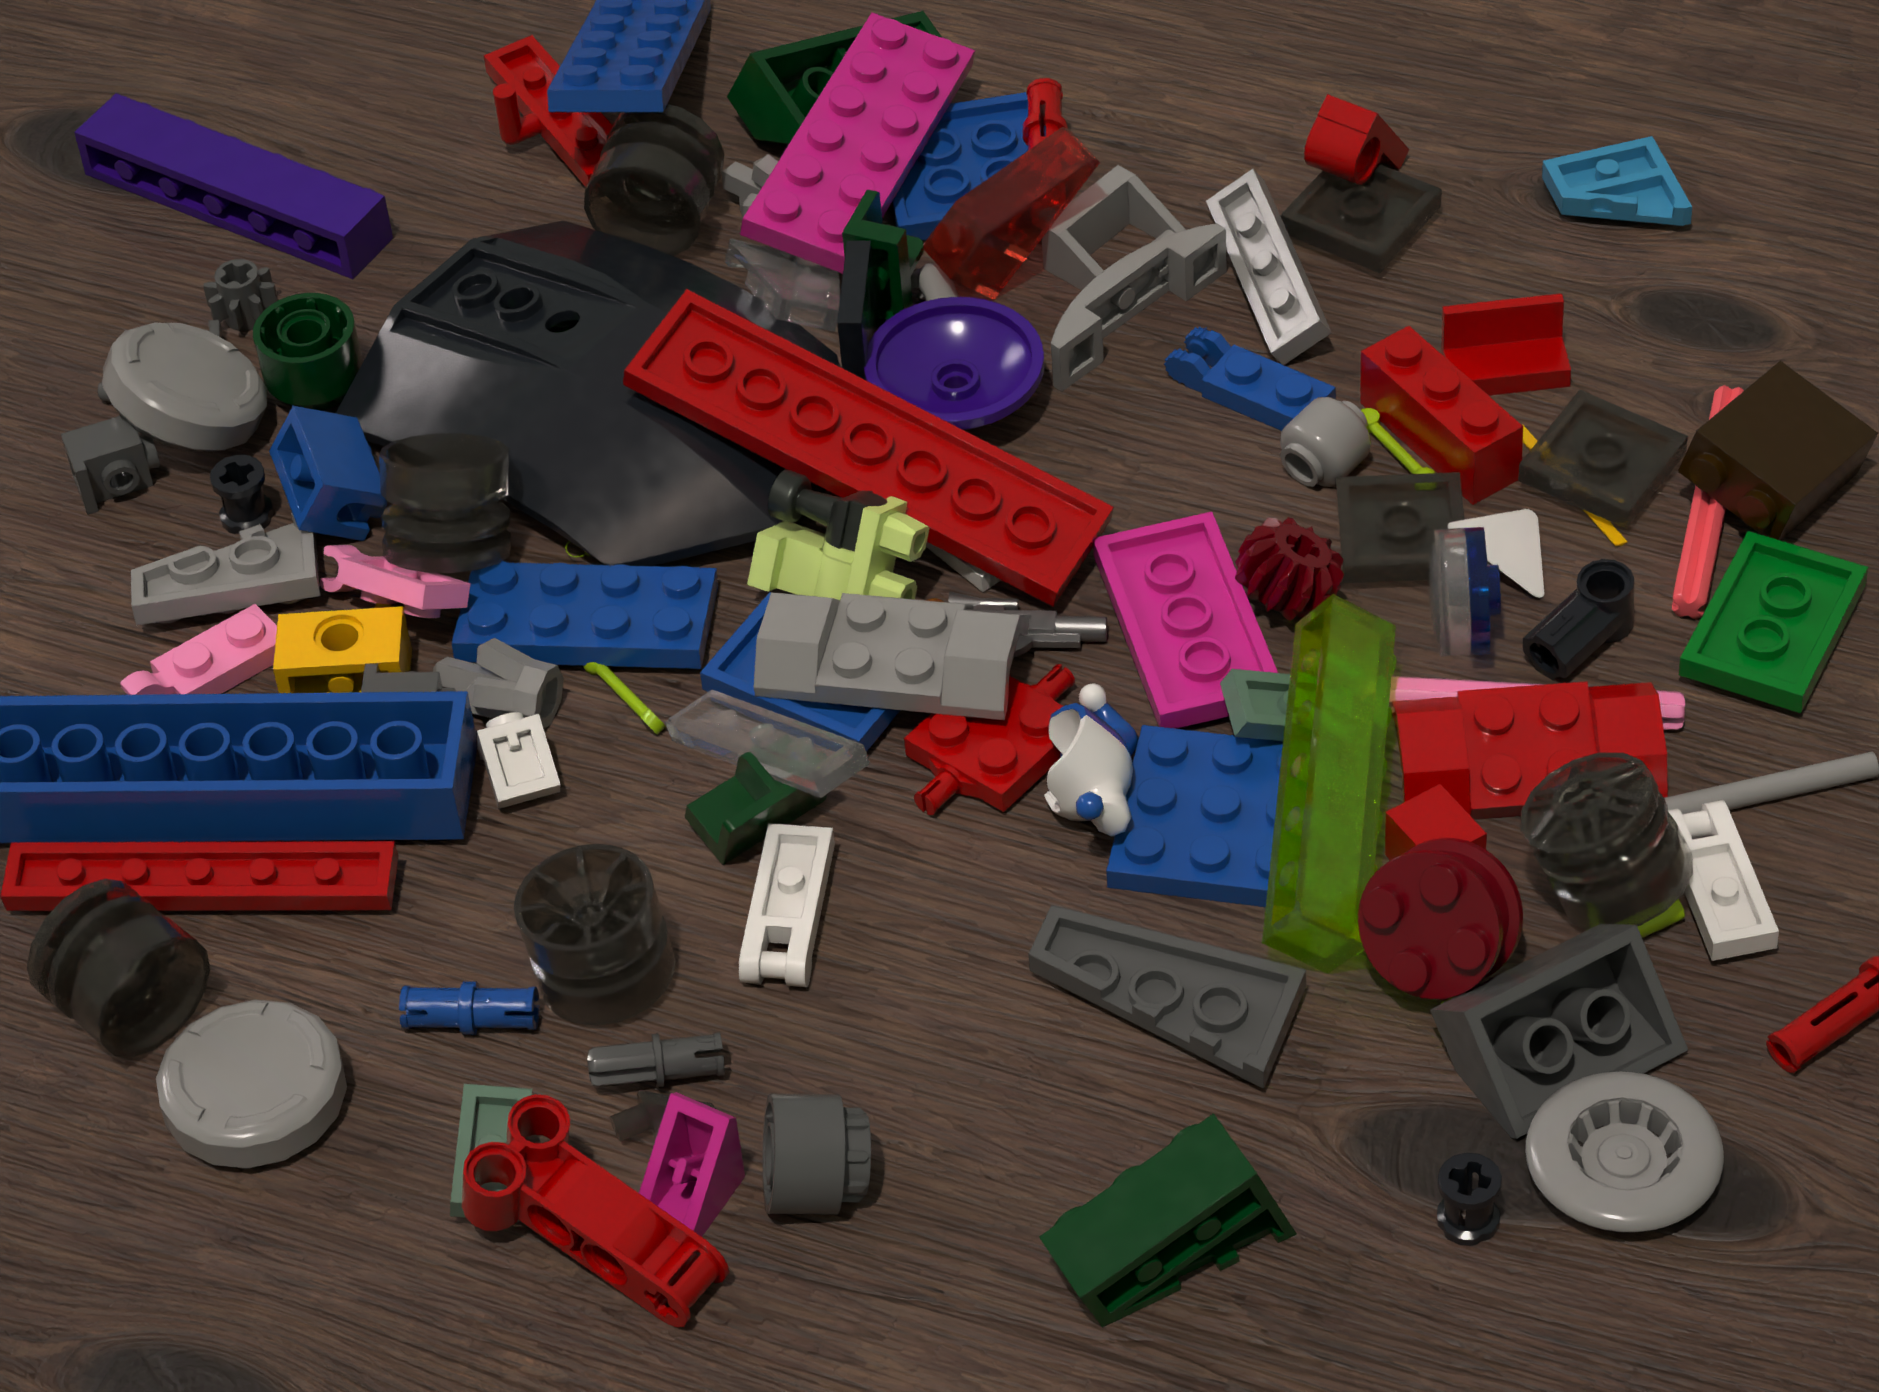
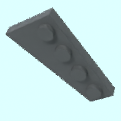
[1028,905,1306,1089]

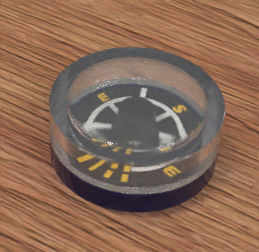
[1428,527,1501,657]

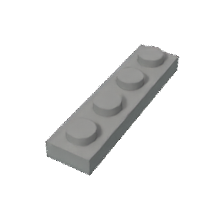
[1206,169,1332,365]

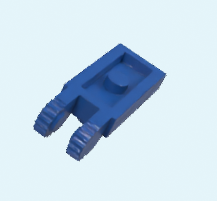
[1164,326,1336,431]

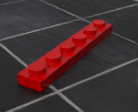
[0,841,399,911]

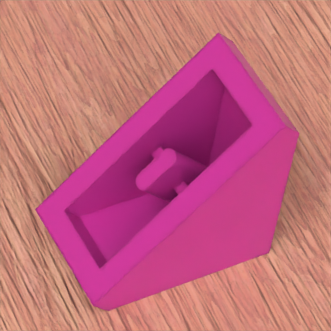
[639,1092,745,1237]

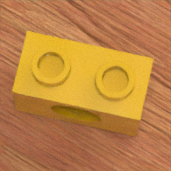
[273,606,412,693]

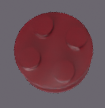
[1358,838,1523,999]

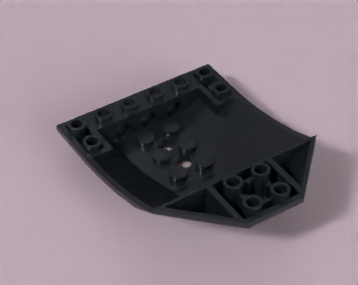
[336,220,840,566]

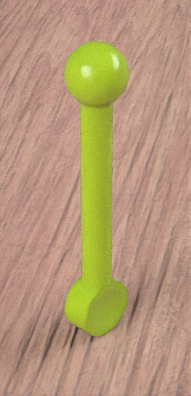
[1361,408,1438,491]
[583,662,666,735]

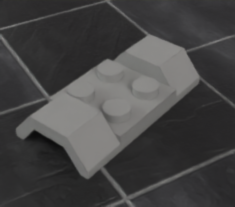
[754,592,1029,720]

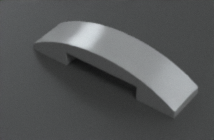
[1051,223,1227,392]

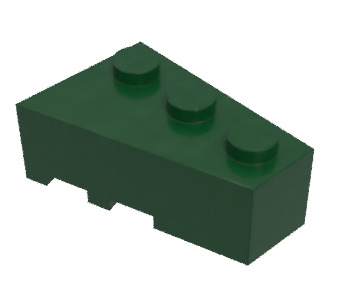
[1039,1113,1297,1328]

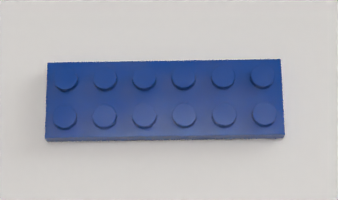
[547,0,711,112]

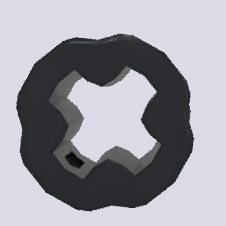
[210,455,274,534]
[1437,1152,1502,1246]

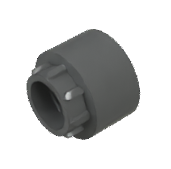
[762,1093,871,1215]

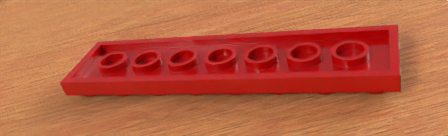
[623,289,1114,607]

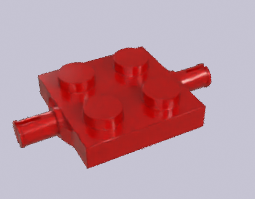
[904,664,1075,815]

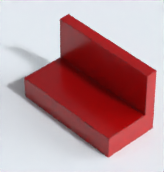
[1441,293,1571,396]

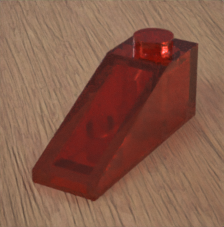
[923,127,1101,300]

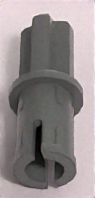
[587,1032,725,1088]

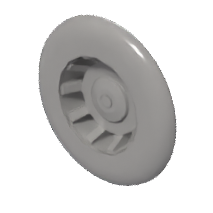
[1525,1071,1724,1232]

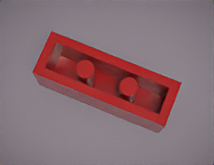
[1360,326,1524,505]

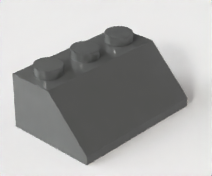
[1430,924,1688,1139]

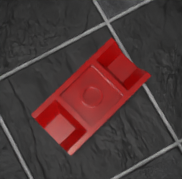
[1392,681,1668,820]

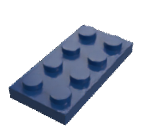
[451,561,719,669]

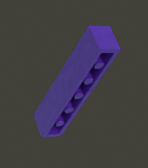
[74,93,393,279]

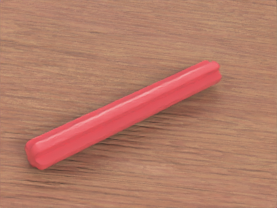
[1672,385,1744,619]

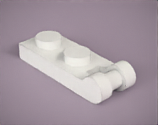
[1657,800,1779,961]
[739,823,835,987]

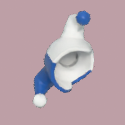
[1044,683,1139,837]

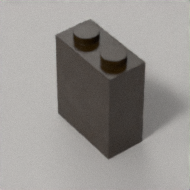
[1678,361,1878,541]

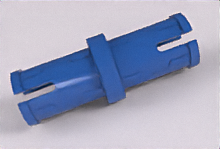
[399,981,540,1035]

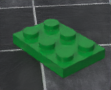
[1679,531,1868,713]

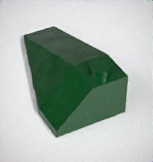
[727,11,942,144]

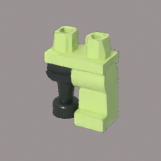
[747,469,930,600]

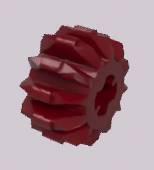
[1235,517,1344,621]

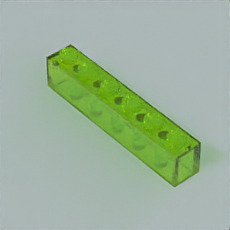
[1262,594,1397,974]

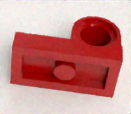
[1304,94,1410,185]

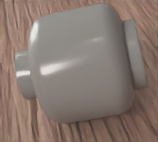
[1280,397,1371,487]

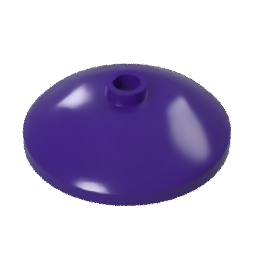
[864,297,1044,430]

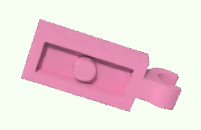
[320,545,471,618]
[120,604,277,695]

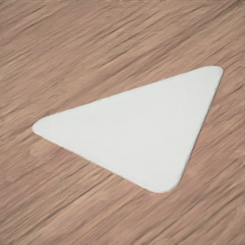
[1447,509,1544,598]

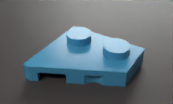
[1542,136,1692,226]

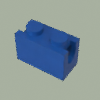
[269,406,388,541]

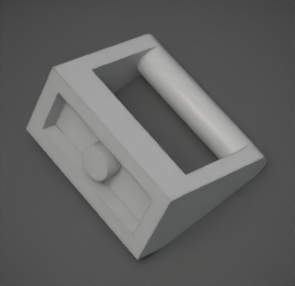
[1041,165,1186,290]

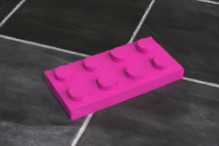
[1093,511,1278,729]

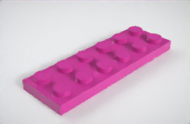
[740,13,975,274]

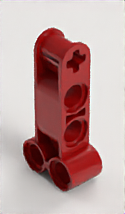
[462,1094,729,1327]

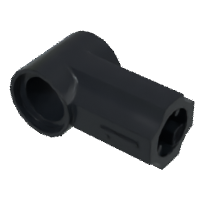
[1522,559,1634,681]

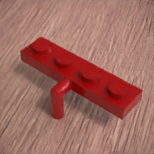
[483,35,640,192]

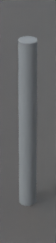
[1620,751,1879,833]

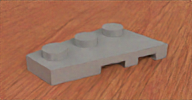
[131,513,320,626]

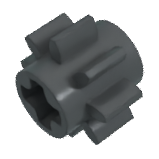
[203,259,278,331]

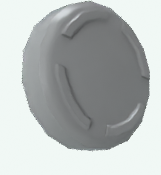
[102,323,267,452]
[156,999,347,1168]

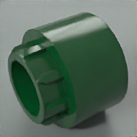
[253,293,363,411]

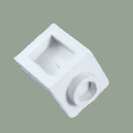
[477,712,561,809]

